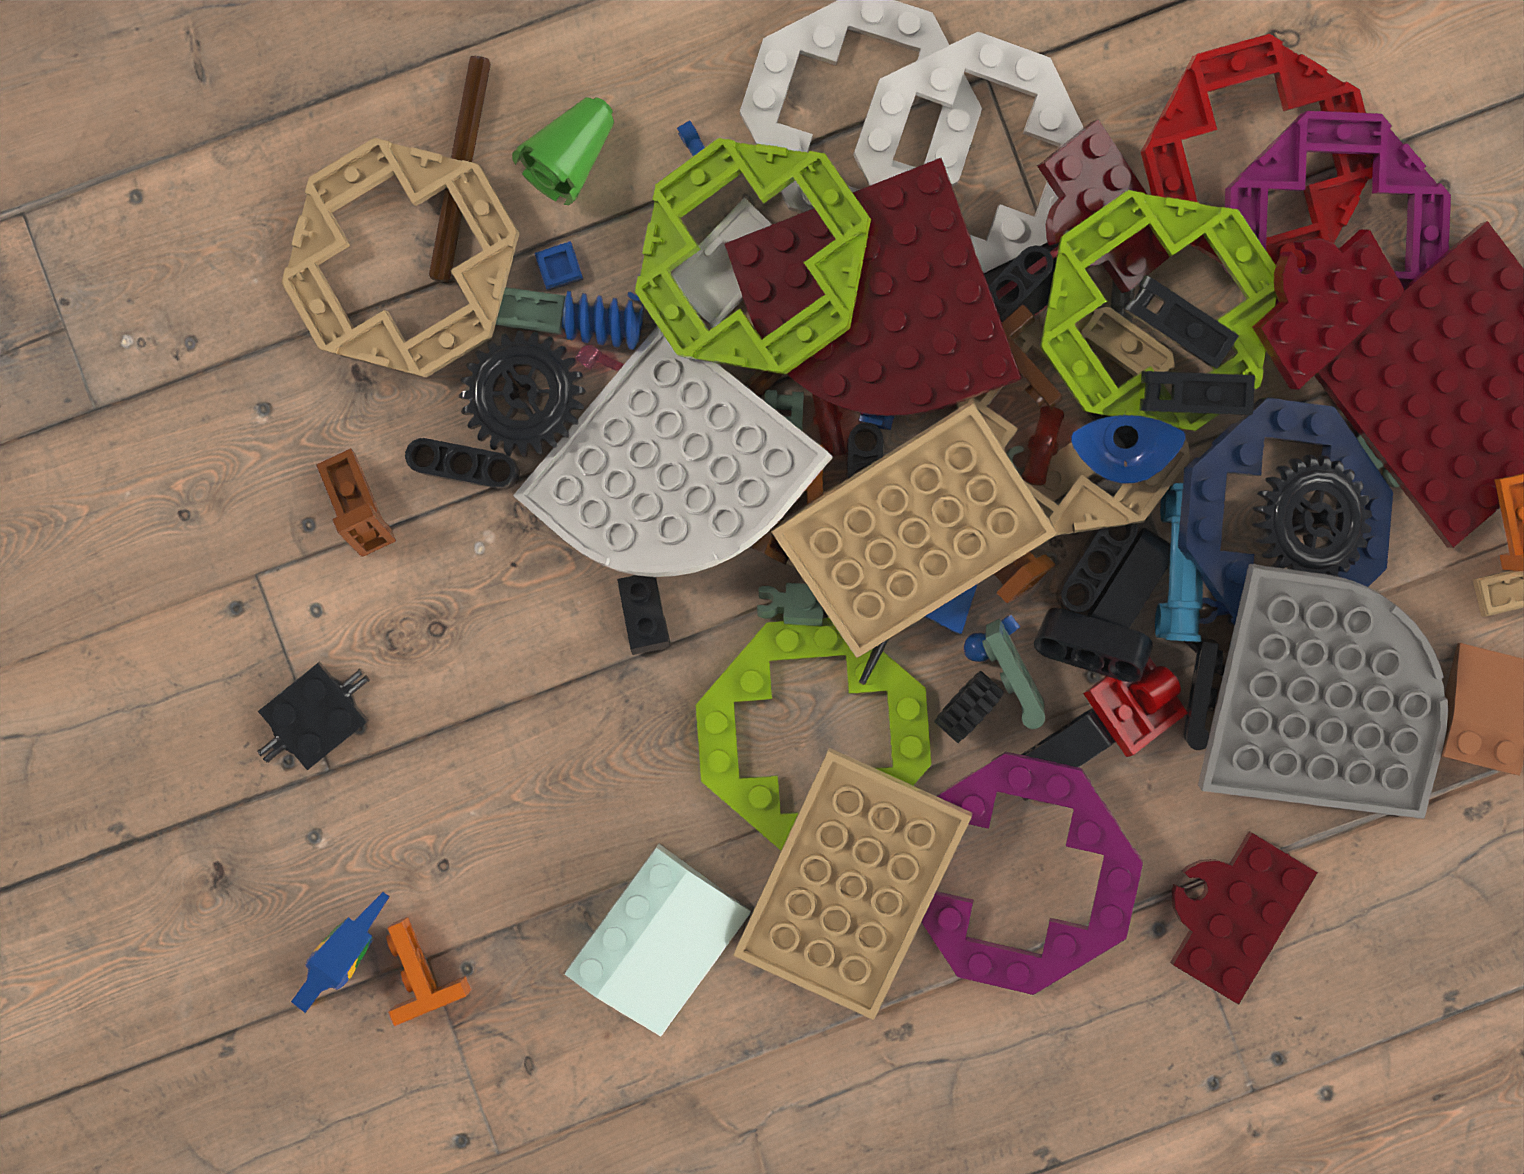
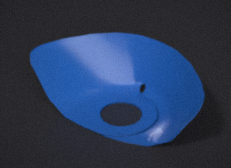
[1071,415,1185,483]

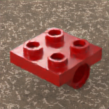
[1083,657,1188,757]

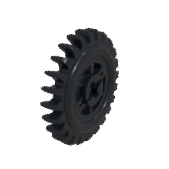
[459,331,586,457]
[1252,455,1372,577]

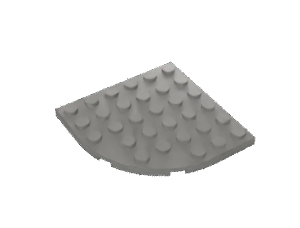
[1198,564,1448,819]

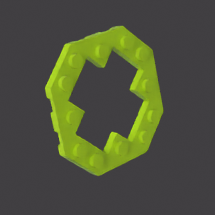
[635,138,871,374]
[1040,190,1277,431]
[696,618,931,850]

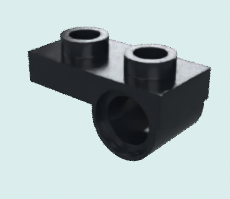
[617,575,671,655]

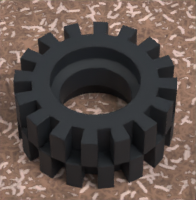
[934,671,1004,743]

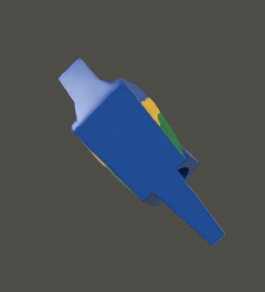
[291,891,390,1013]

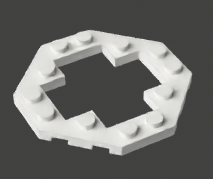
[740,0,982,213]
[853,32,1084,273]

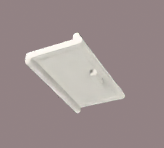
[672,198,772,328]

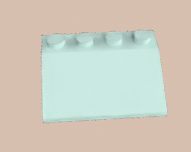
[564,844,751,1036]

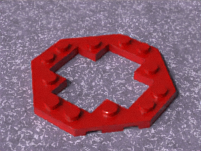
[1140,34,1373,268]

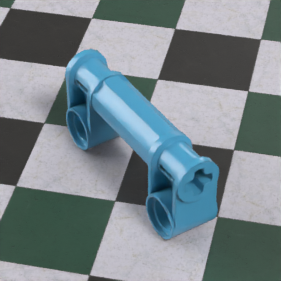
[1155,483,1203,642]

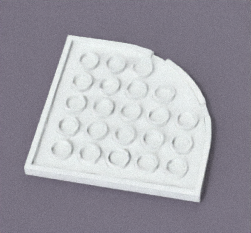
[513,326,833,577]

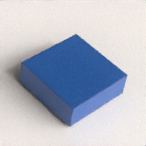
[535,241,583,291]

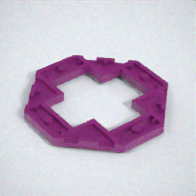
[1223,111,1451,306]
[921,751,1143,995]

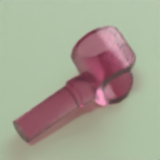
[575,345,624,372]

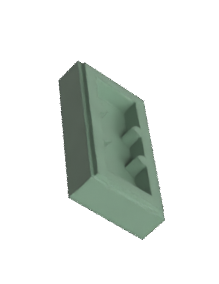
[495,287,566,335]

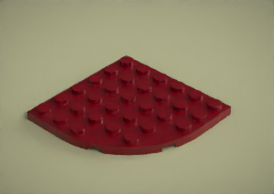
[724,158,1022,417]
[1314,221,1524,548]

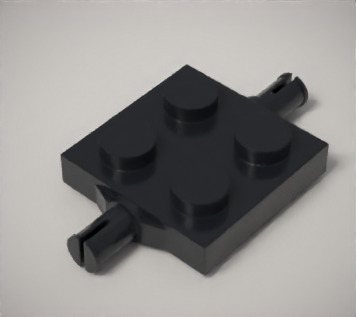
[258,662,370,770]

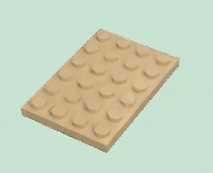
[771,401,1057,658]
[733,748,972,1020]

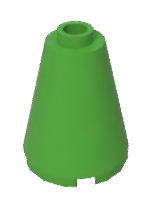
[512,97,614,206]

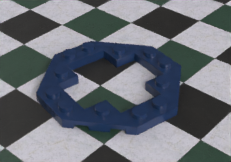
[1178,398,1393,625]

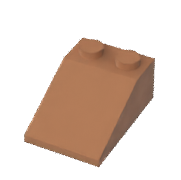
[1441,643,1524,776]

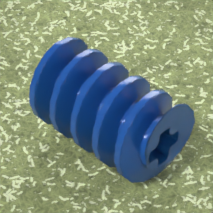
[562,291,644,350]

